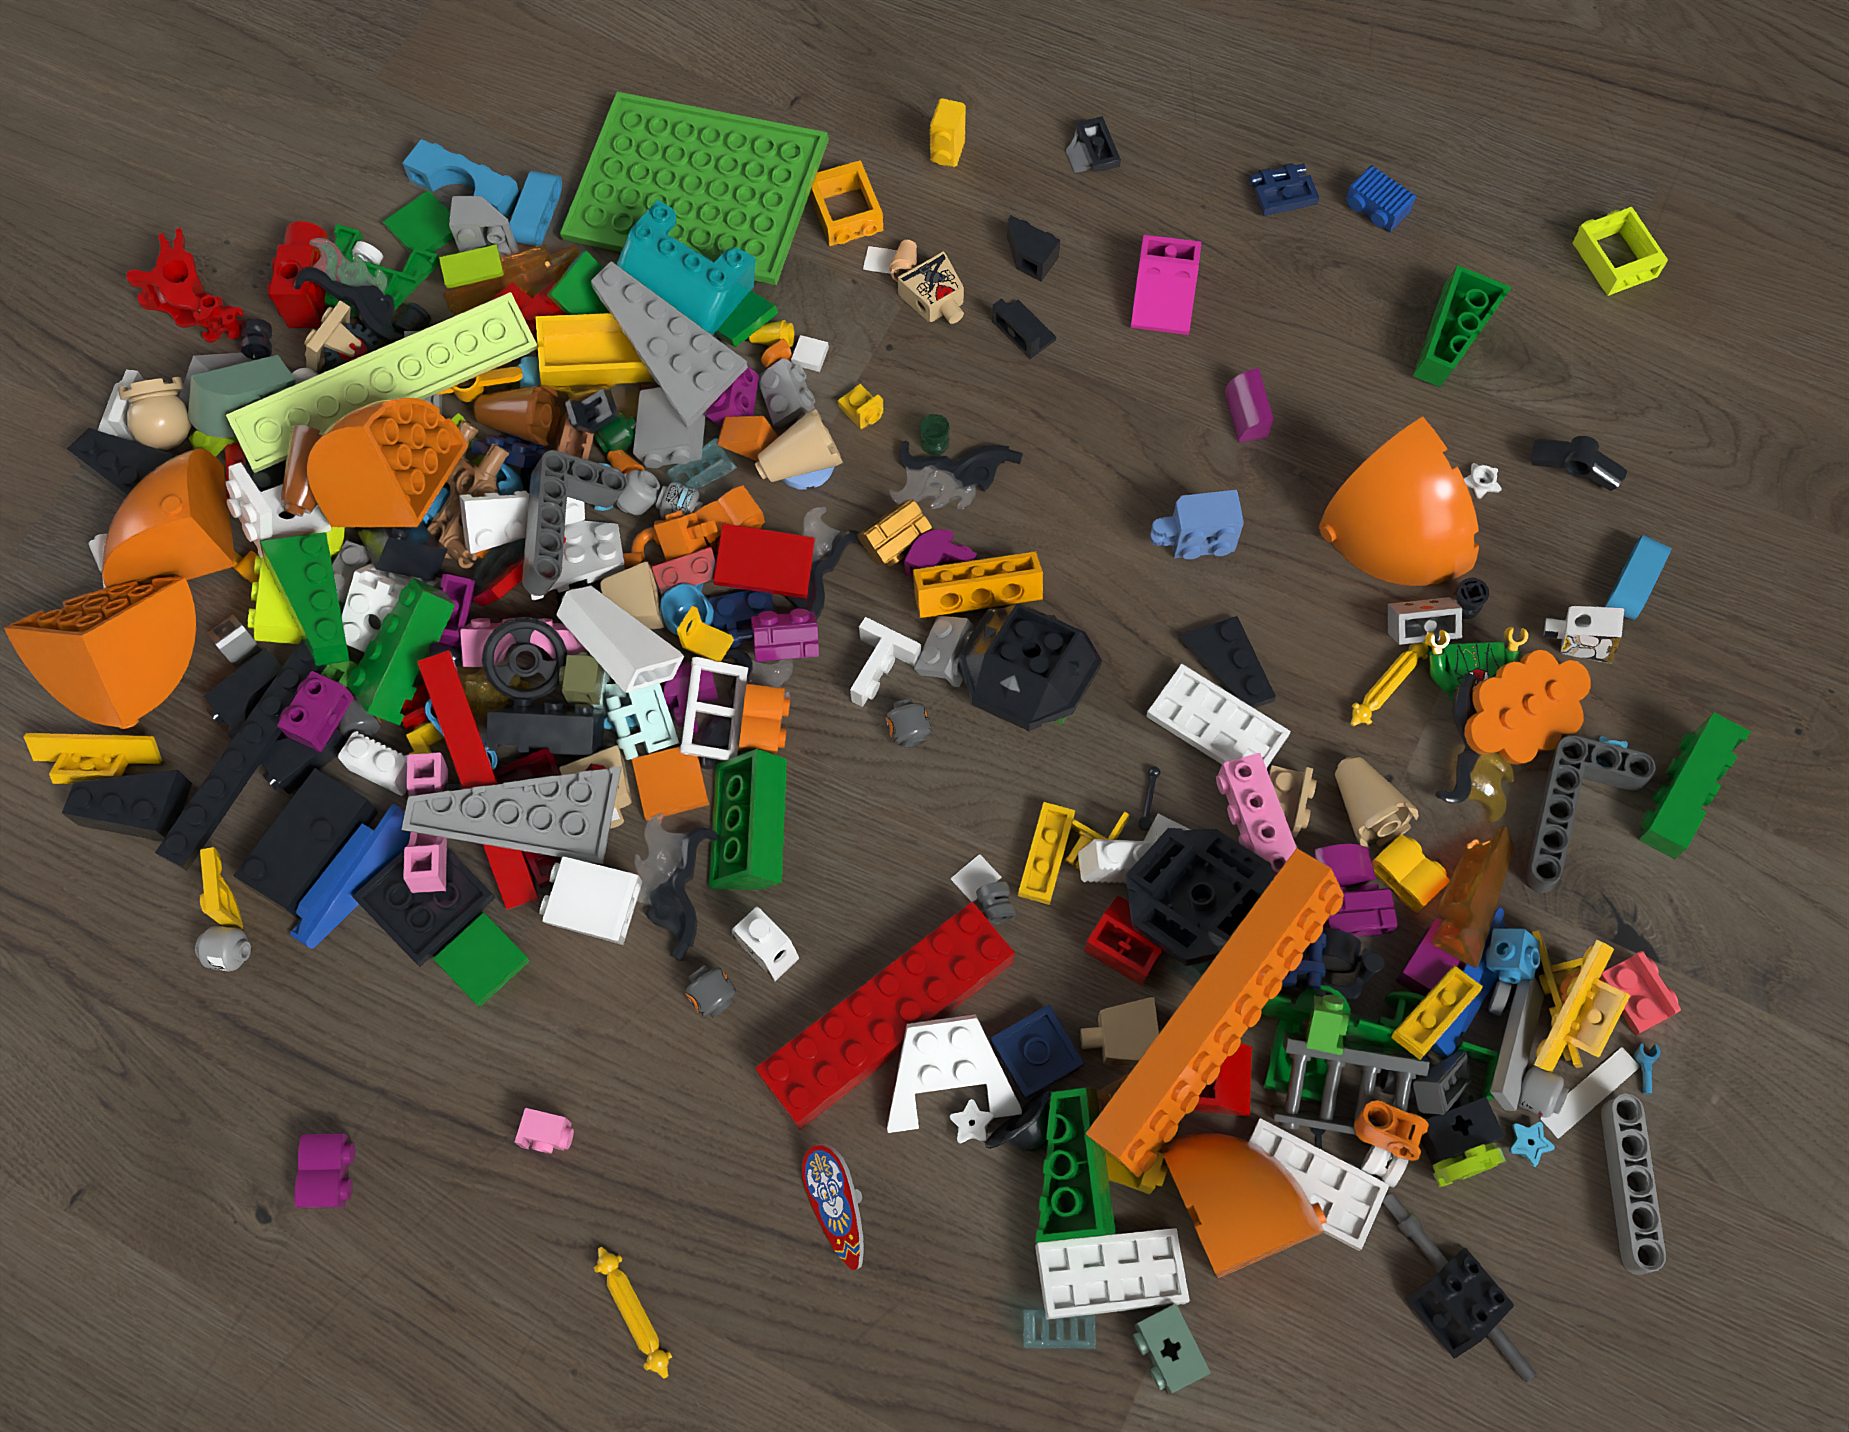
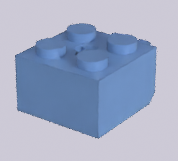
[1149,490,1244,559]

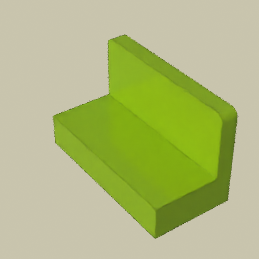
[439,244,505,288]

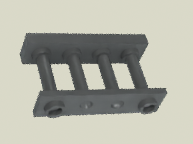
[1271,1031,1430,1135]

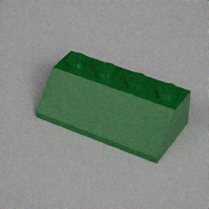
[709,749,787,890]

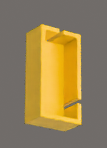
[535,313,656,387]

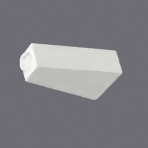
[556,586,684,693]

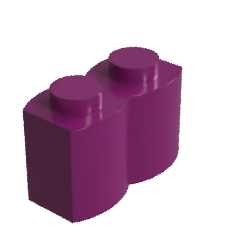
[294,1134,356,1209]

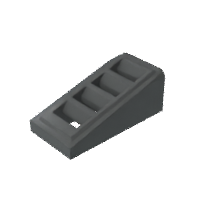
[1413,1050,1472,1115]

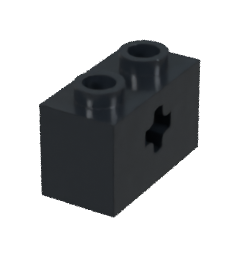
[1420,1095,1505,1167]

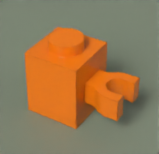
[654,510,718,561]

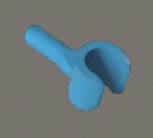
[1633,1043,1661,1094]

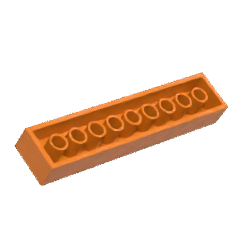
[1086,848,1344,1178]

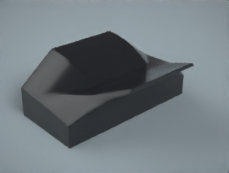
[1066,116,1121,173]

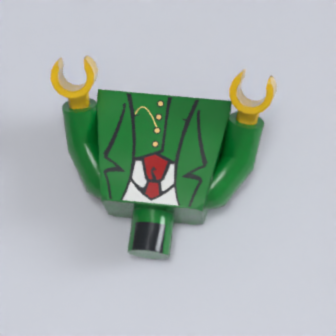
[1425,627,1528,702]

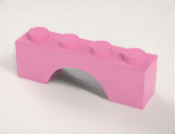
[460,618,589,667]
[404,753,448,893]

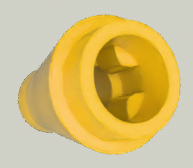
[749,320,794,347]

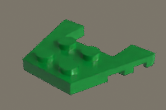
[324,224,440,319]

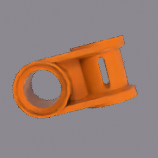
[1354,1100,1429,1161]

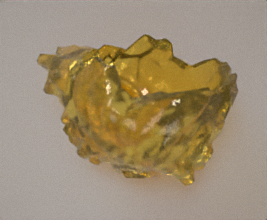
[464,667,531,718]

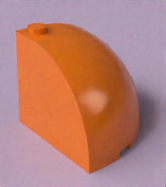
[307,398,468,527]
[1318,416,1479,586]
[103,448,235,588]
[4,577,196,729]
[1161,1133,1327,1278]

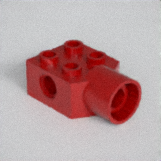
[267,221,329,328]

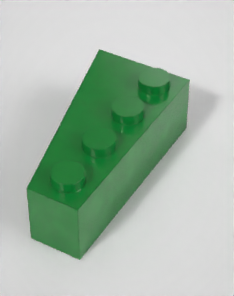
[1413,265,1512,387]
[260,532,349,666]
[347,577,455,726]
[1035,1088,1116,1243]

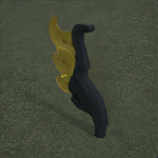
[1435,673,1514,823]

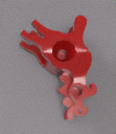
[126,227,245,343]

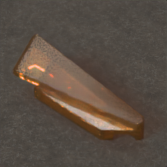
[444,244,580,314]
[1432,826,1514,968]

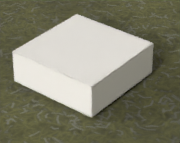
[791,335,829,372]

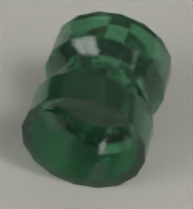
[920,414,950,455]

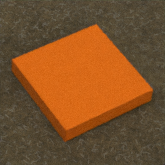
[632,743,709,821]

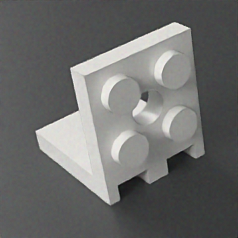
[226,462,331,558]
[342,563,442,652]

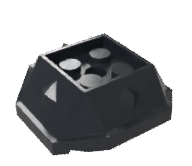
[958,603,1102,731]
[1126,828,1274,966]

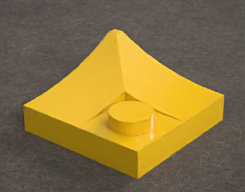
[200,847,243,929]

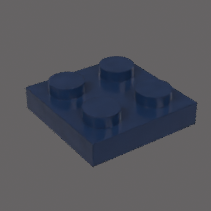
[990,1005,1085,1100]

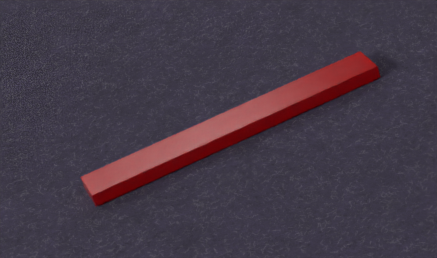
[417,650,539,910]

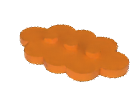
[1465,650,1591,765]

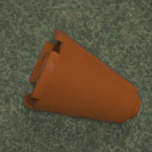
[473,385,561,446]
[280,425,322,517]

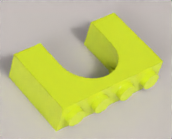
[248,527,345,644]

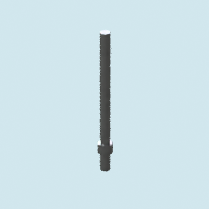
[1382,1192,1537,1382]

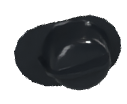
[985,1090,1051,1152]

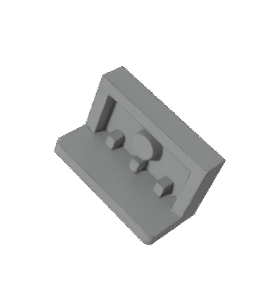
[758,358,815,428]
[914,616,976,687]

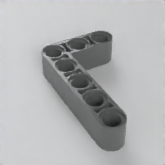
[522,450,628,596]
[1526,736,1656,893]

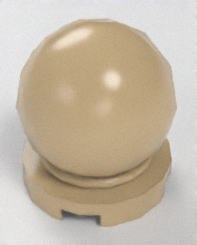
[118,377,191,450]

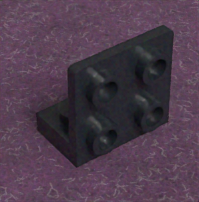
[1405,1248,1514,1359]

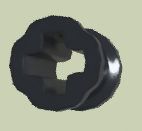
[392,302,431,334]

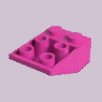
[1130,235,1202,335]

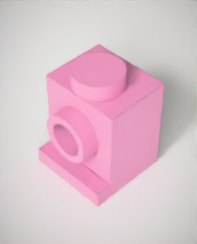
[515,1108,574,1154]

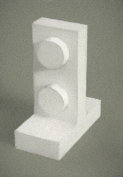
[850,617,921,707]

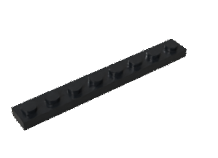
[155,639,327,871]

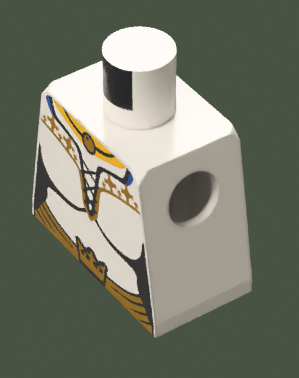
[1544,606,1624,664]
[732,907,799,981]

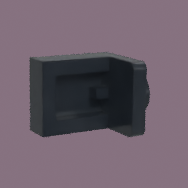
[565,388,619,434]

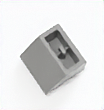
[449,196,520,261]

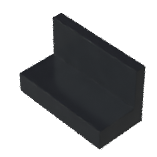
[992,298,1057,359]

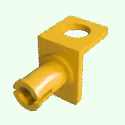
[677,606,734,662]
[1065,811,1129,870]

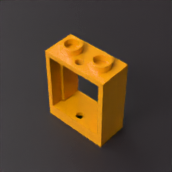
[809,160,883,247]

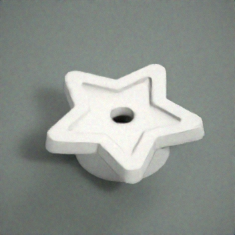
[1464,463,1502,499]
[950,1099,995,1144]

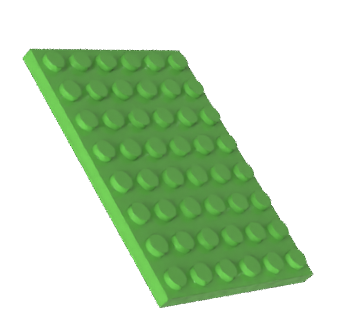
[560,92,829,285]

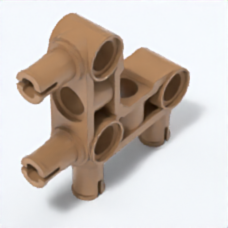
[427,420,510,568]

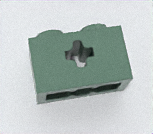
[1133,1304,1211,1395]

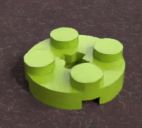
[1432,1143,1506,1188]

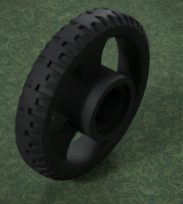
[482,617,567,700]

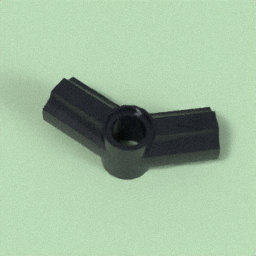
[1531,436,1627,491]

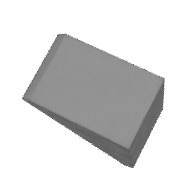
[207,614,261,667]

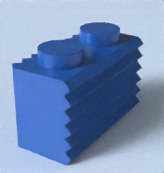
[1345,165,1416,232]

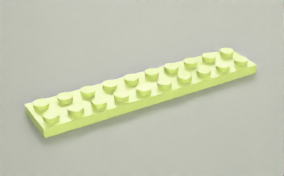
[226,292,538,473]

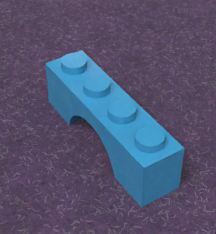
[402,139,520,219]

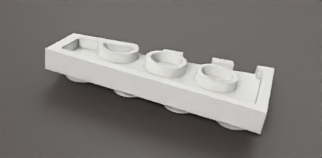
[459,491,585,554]

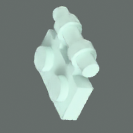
[606,683,679,760]

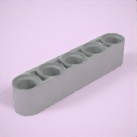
[1601,1093,1666,1275]

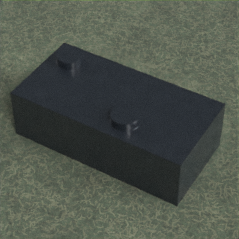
[233,768,378,920]

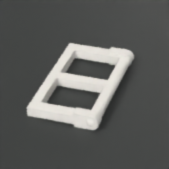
[680,657,748,761]

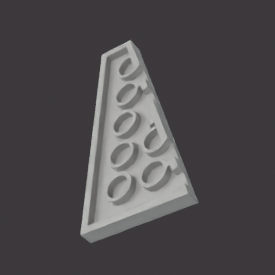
[591,261,748,429]
[402,766,622,865]

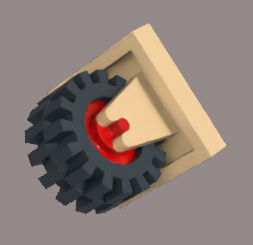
[304,301,380,373]

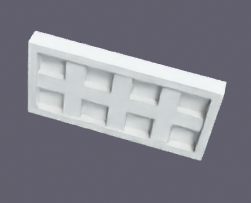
[1146,664,1291,769]
[1249,1118,1389,1251]
[1035,1228,1190,1320]

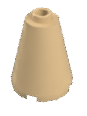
[755,408,843,482]
[1335,757,1419,849]

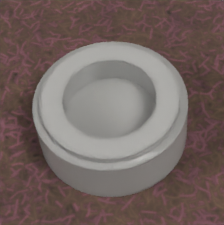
[1487,980,1512,1016]

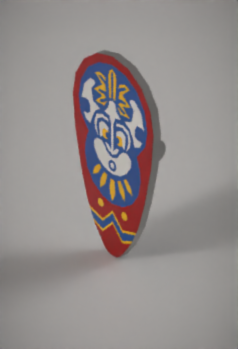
[802,1144,864,1270]

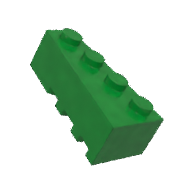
[1638,712,1751,860]

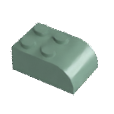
[188,355,296,438]

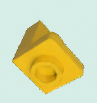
[837,384,884,430]

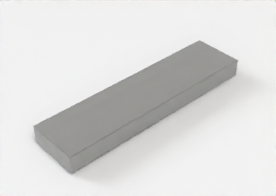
[1490,977,1545,1111]

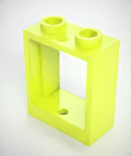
[1573,207,1668,296]

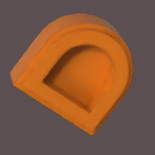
[761,339,792,369]

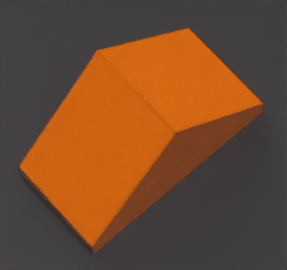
[717,416,779,461]

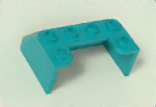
[616,200,756,335]

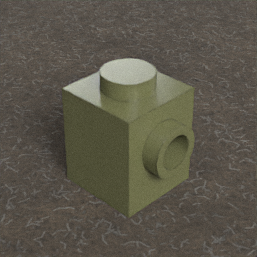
[559,652,604,705]

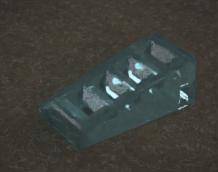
[667,438,737,489]
[1022,1310,1096,1349]

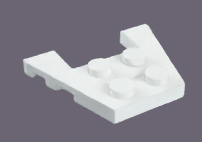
[531,520,625,600]
[887,1014,1022,1133]

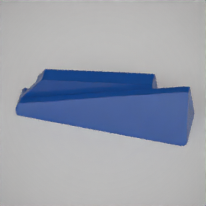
[290,804,411,949]
[1430,906,1506,1059]

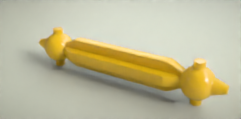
[1350,642,1429,726]
[594,1247,672,1379]

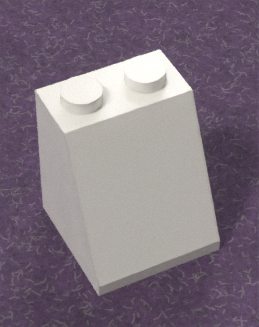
[539,857,643,945]

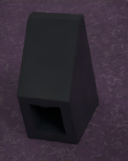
[1007,215,1060,282]

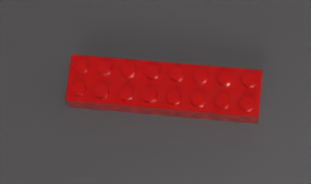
[755,901,1015,1130]

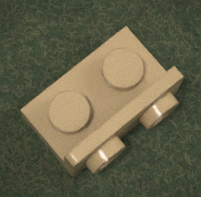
[1269,765,1317,838]

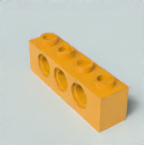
[913,551,1043,618]

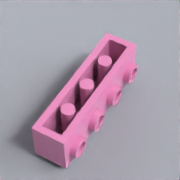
[1216,753,1297,878]

